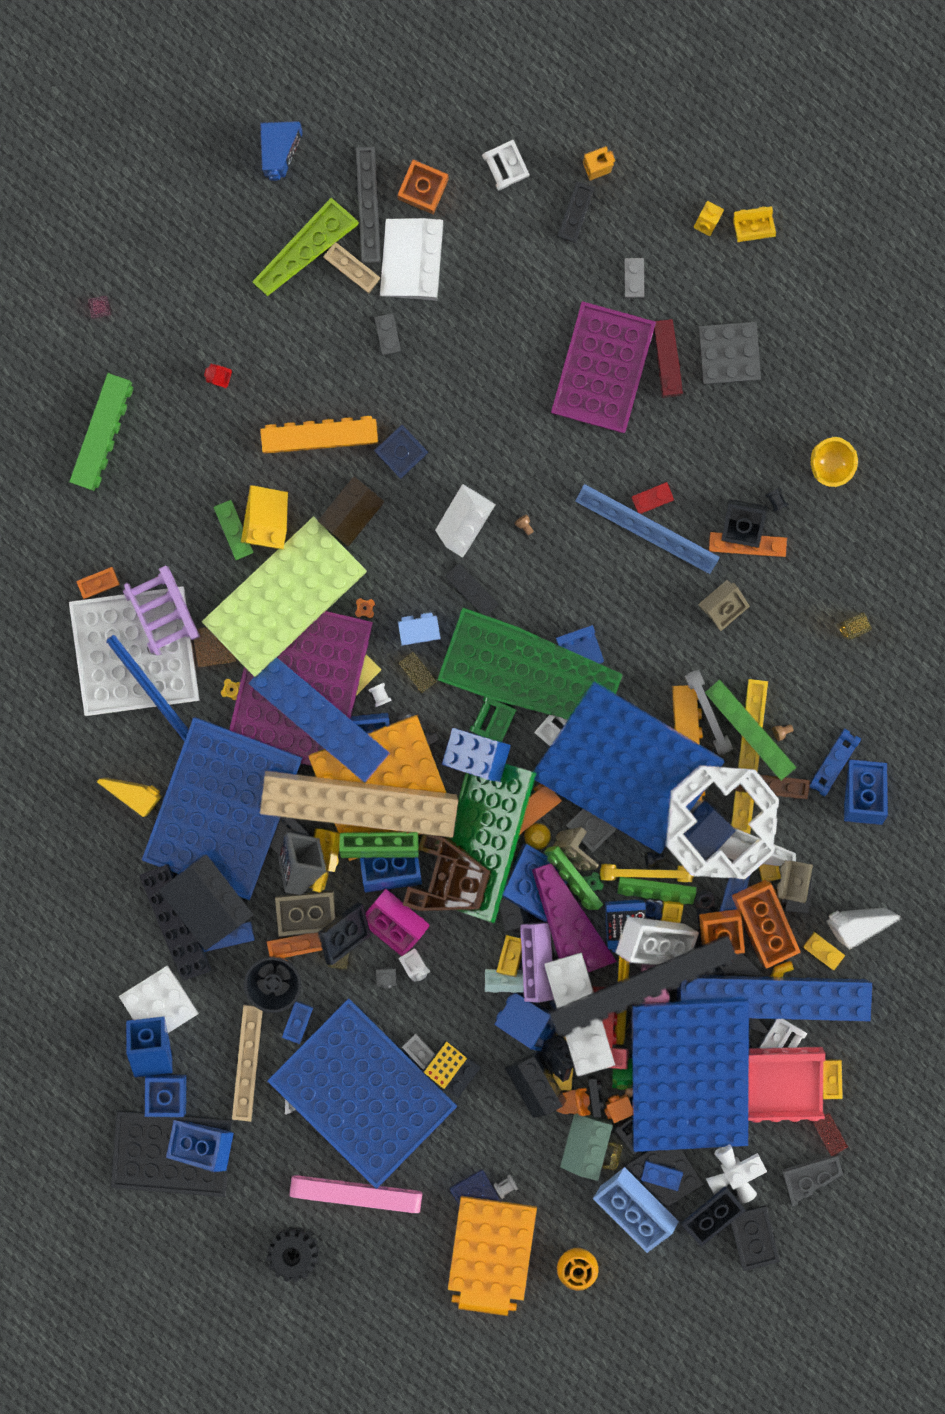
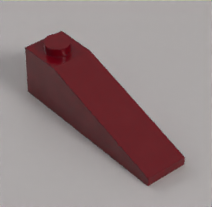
[654,319,683,398]

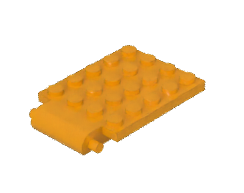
[448,1196,537,1316]

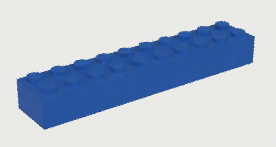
[677,975,872,1021]

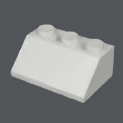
[435,484,495,557]

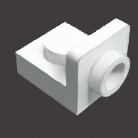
[399,948,430,982]

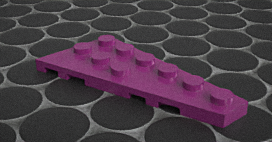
[532,863,617,972]

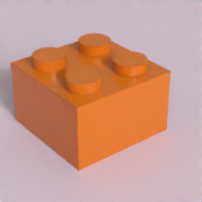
[398,160,449,215]
[699,909,745,954]

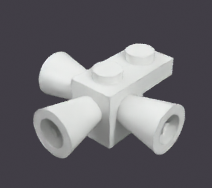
[706,1144,767,1203]

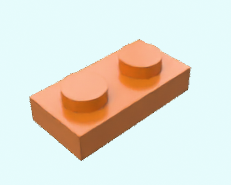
[76,567,120,599]

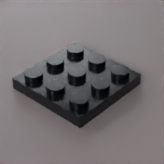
[624,1149,703,1208]

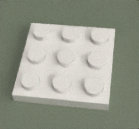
[119,965,198,1033]

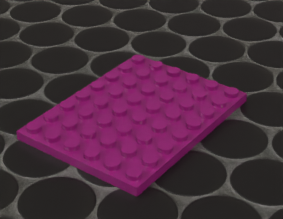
[229,611,373,766]

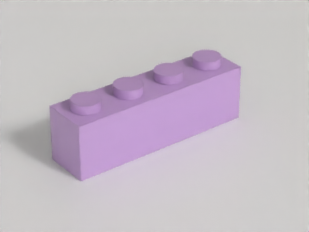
[520,922,554,1002]

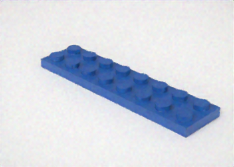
[248,657,390,783]

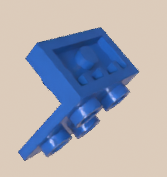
[555,625,604,663]

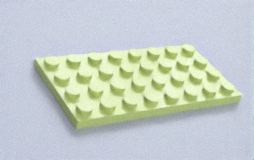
[202,516,367,677]

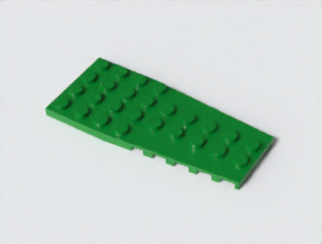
[437,608,622,719]

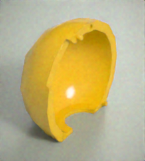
[811,437,858,487]

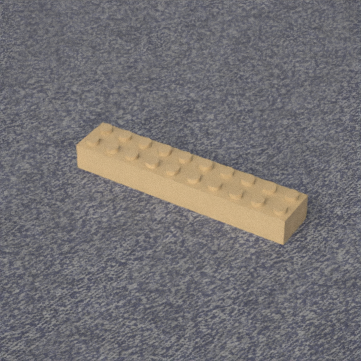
[260,771,458,837]

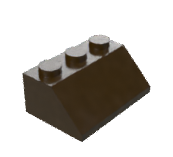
[318,477,384,547]

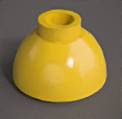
[524,823,551,850]

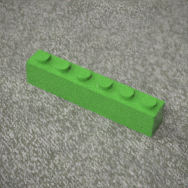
[70,373,134,491]
[705,680,797,780]

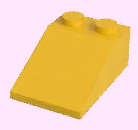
[241,485,288,549]
[97,777,162,817]

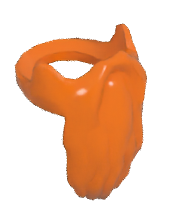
[556,1088,591,1116]

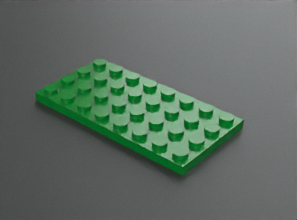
[449,764,536,923]

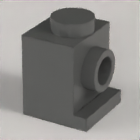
[376,966,397,988]

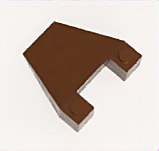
[403,834,491,911]

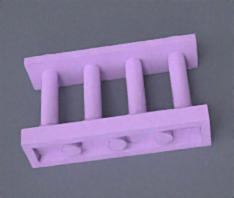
[123,566,200,656]

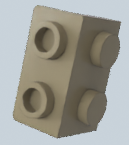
[777,860,813,903]

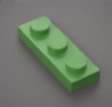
[214,500,254,560]

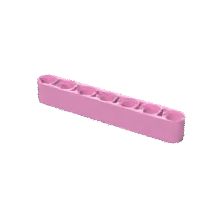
[289,1175,423,1213]

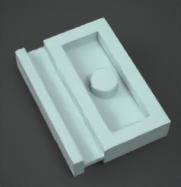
[485,969,524,993]

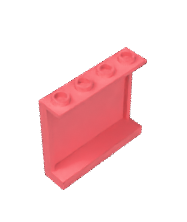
[748,1047,825,1123]

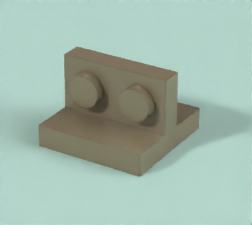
[698,580,750,631]

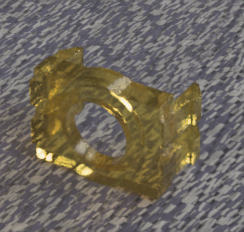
[602,1142,623,1171]

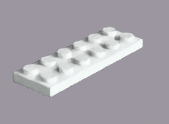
[544,953,615,1076]

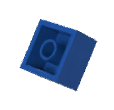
[145,1075,186,1117]

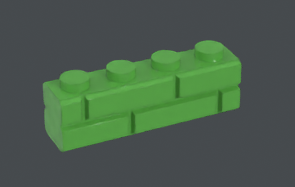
[340,832,419,858]

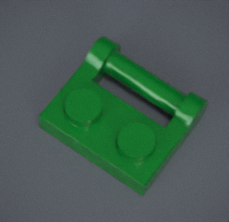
[469,697,516,742]

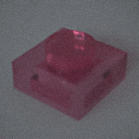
[88,295,111,319]

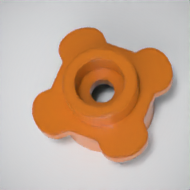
[355,598,375,618]

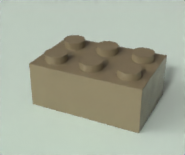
[275,890,337,936]

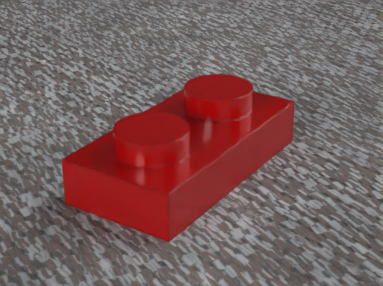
[631,482,674,514]

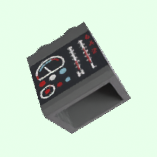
[278,833,326,895]

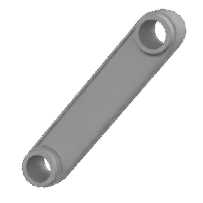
[685,670,733,755]

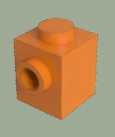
[604,1094,633,1123]

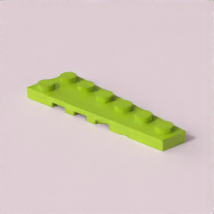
[253,198,359,296]

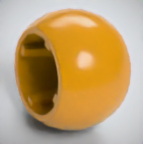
[557,1248,599,1291]

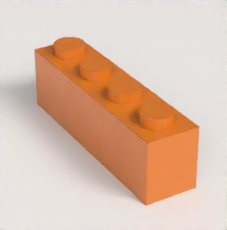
[519,783,562,835]

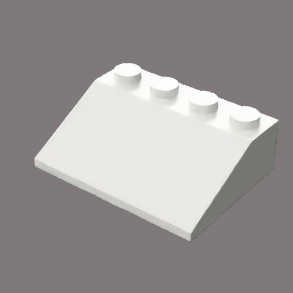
[380,218,443,301]
[826,908,900,949]

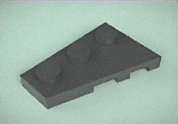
[782,1154,843,1207]

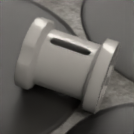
[493,1175,518,1199]

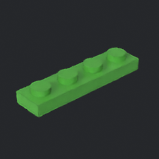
[544,846,603,910]
[617,877,696,904]

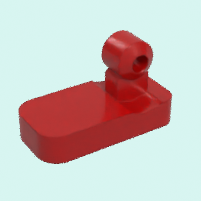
[204,364,232,388]

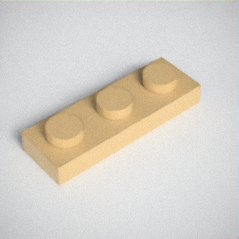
[323,243,381,294]

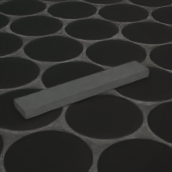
[356,146,381,264]

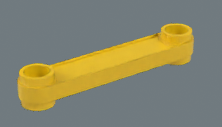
[600,864,694,882]

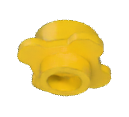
[221,679,240,700]

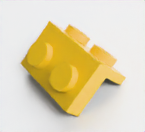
[733,207,776,242]
[314,828,340,872]

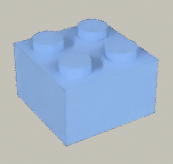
[398,613,441,645]

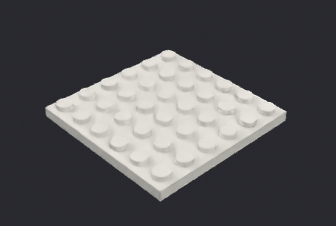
[69,586,200,716]

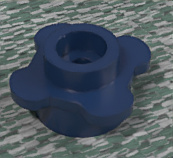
[645,899,663,920]

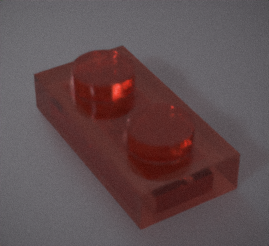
[812,1113,848,1156]

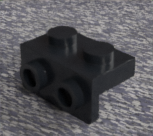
[541,1035,575,1082]

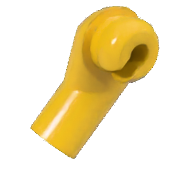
[770,961,794,977]

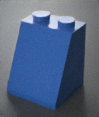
[495,993,556,1051]
[126,1016,173,1078]

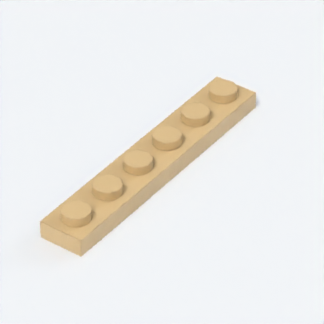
[232,1004,263,1121]

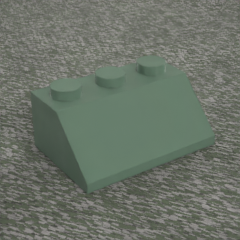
[560,1113,613,1181]

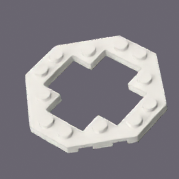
[666,766,779,879]

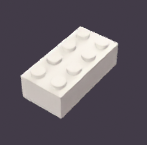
[616,917,699,965]

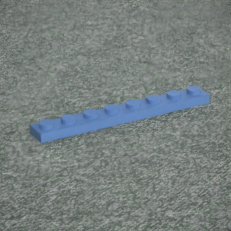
[575,484,720,574]

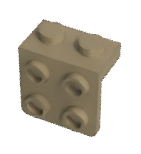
[553,827,599,872]

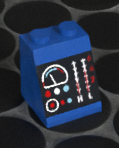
[261,122,302,181]
[604,899,646,952]

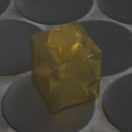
[840,612,872,640]

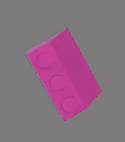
[365,889,430,956]

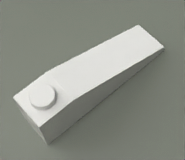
[720,828,796,866]

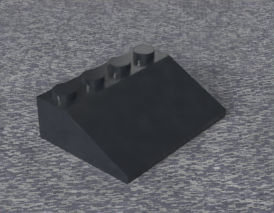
[158,854,253,951]

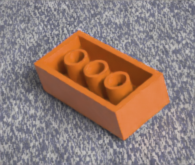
[731,879,801,969]

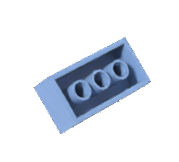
[593,1167,679,1253]

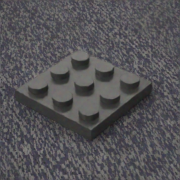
[699,322,761,385]

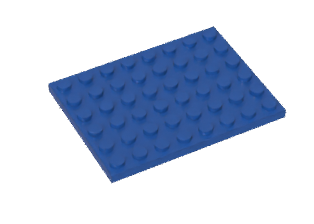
[533,682,724,854]
[142,717,303,900]
[267,998,457,1189]
[632,999,749,1152]

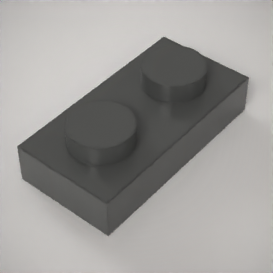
[374,313,401,356]

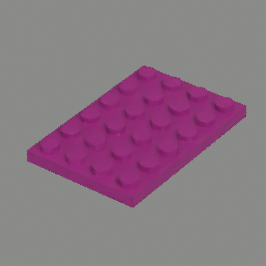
[551,301,656,434]

